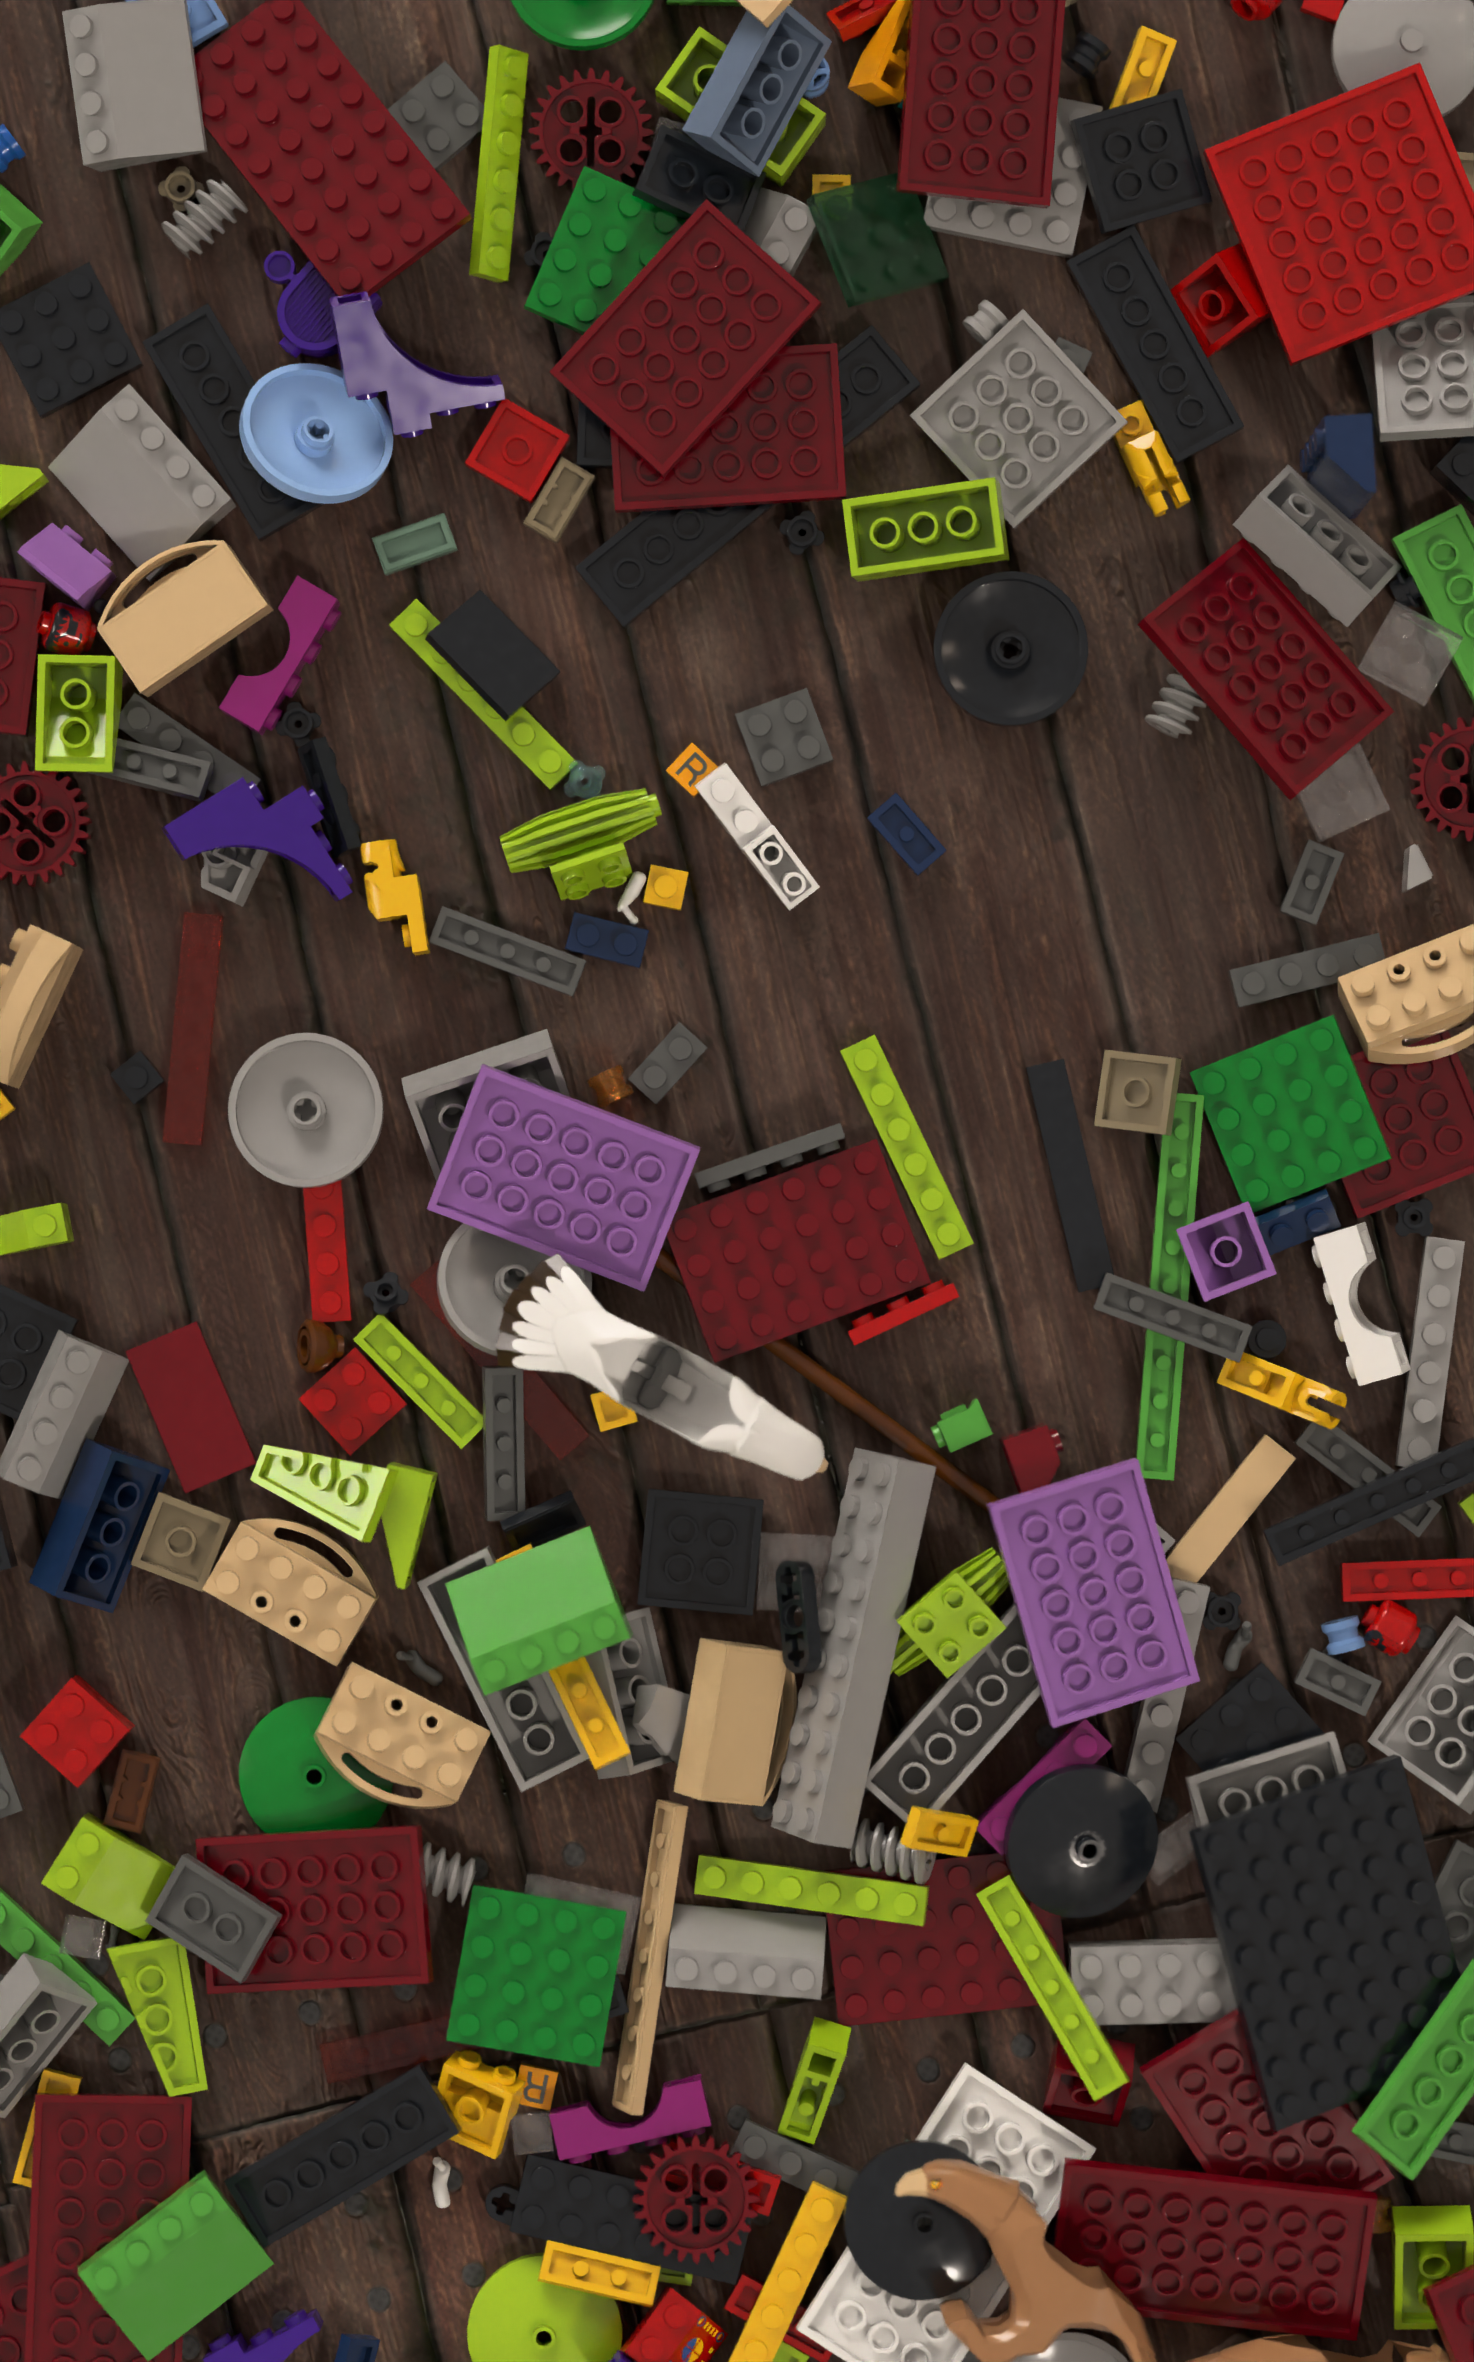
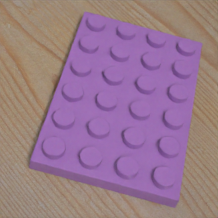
[427,1064,700,1292]
[987,1458,1200,1728]

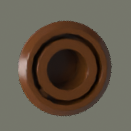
[297,1319,344,1373]

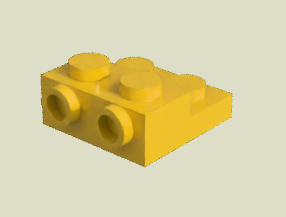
[437,2050,525,2159]

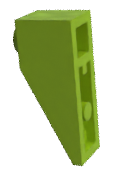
[777,2016,851,2145]

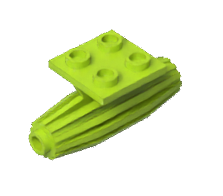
[499,788,662,900]
[891,1547,1010,1679]

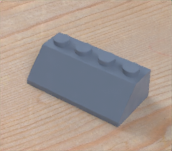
[682,5,832,177]

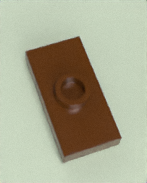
[103,1748,162,1834]

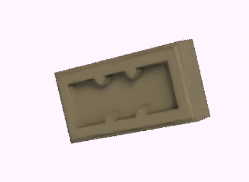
[523,457,595,544]

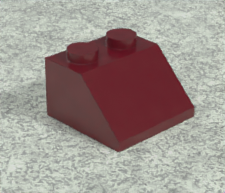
[999,1423,1064,1494]
[1042,2037,1135,2127]

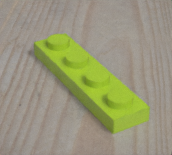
[353,1315,483,1449]

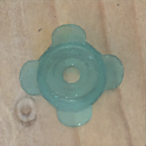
[563,760,606,799]

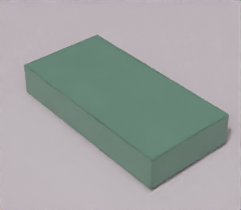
[372,513,458,576]

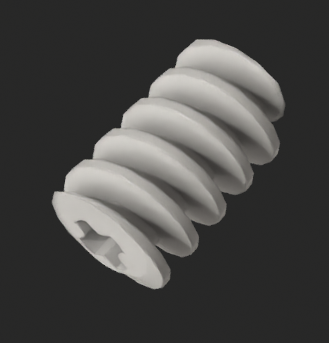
[161,179,248,261]
[1144,667,1207,738]
[850,1817,937,1885]
[423,1841,476,1907]

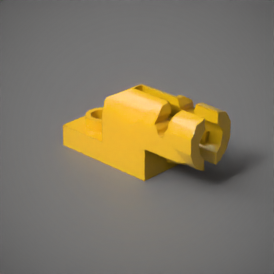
[1113,400,1190,517]
[360,839,430,956]
[1216,1352,1347,1429]

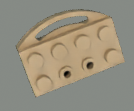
[97,540,274,697]
[0,924,84,1089]
[1337,924,1474,1064]
[202,1518,379,1667]
[673,1638,797,1806]
[313,1662,491,1809]

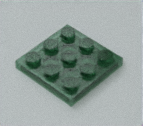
[806,172,949,308]

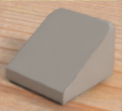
[1402,844,1433,894]

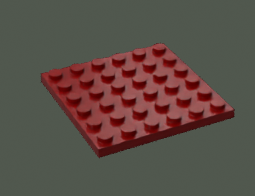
[1203,62,1474,366]

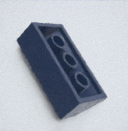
[1300,413,1376,519]
[29,1438,170,1613]

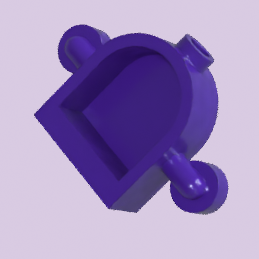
[264,251,383,359]

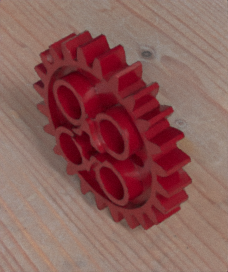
[529,68,653,191]
[1409,717,1474,842]
[0,761,92,887]
[632,2133,759,2264]

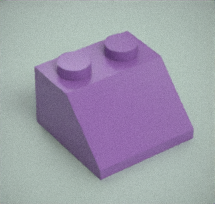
[17,523,117,612]
[1176,1201,1277,1302]

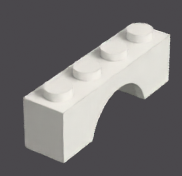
[1312,1222,1411,1386]

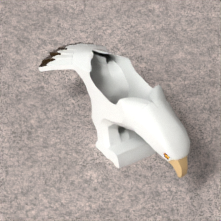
[495,1254,829,1480]

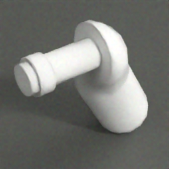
[618,871,647,925]
[432,2157,451,2208]

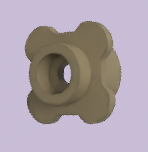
[158,166,205,213]

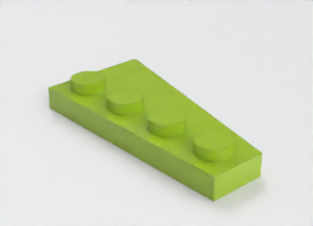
[250,1445,399,1543]
[106,1937,208,2097]

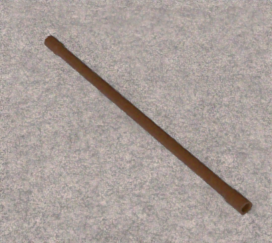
[655,1247,1001,1515]

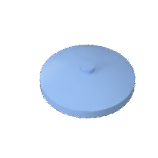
[239,363,393,504]

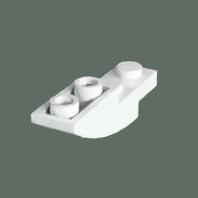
[694,763,820,911]

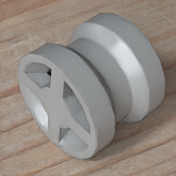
[962,299,1009,346]

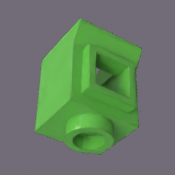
[930,1398,993,1453]

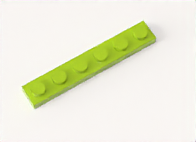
[469,45,529,283]
[389,598,578,791]
[840,1035,974,1260]
[694,1854,929,1926]
[976,1874,1130,2101]

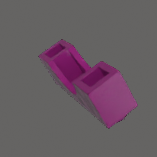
[219,575,342,736]
[976,1718,1112,1856]
[549,2074,712,2164]

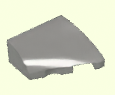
[201,847,268,907]
[632,1684,690,1765]

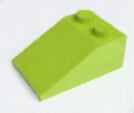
[35,654,123,773]
[381,1462,438,1590]
[41,1812,175,1940]
[1391,2205,1474,2330]

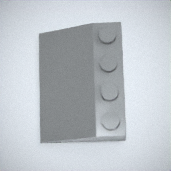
[62,0,207,172]
[48,384,236,582]
[401,1029,571,1182]
[1367,1615,1474,1815]
[1186,1731,1347,1828]

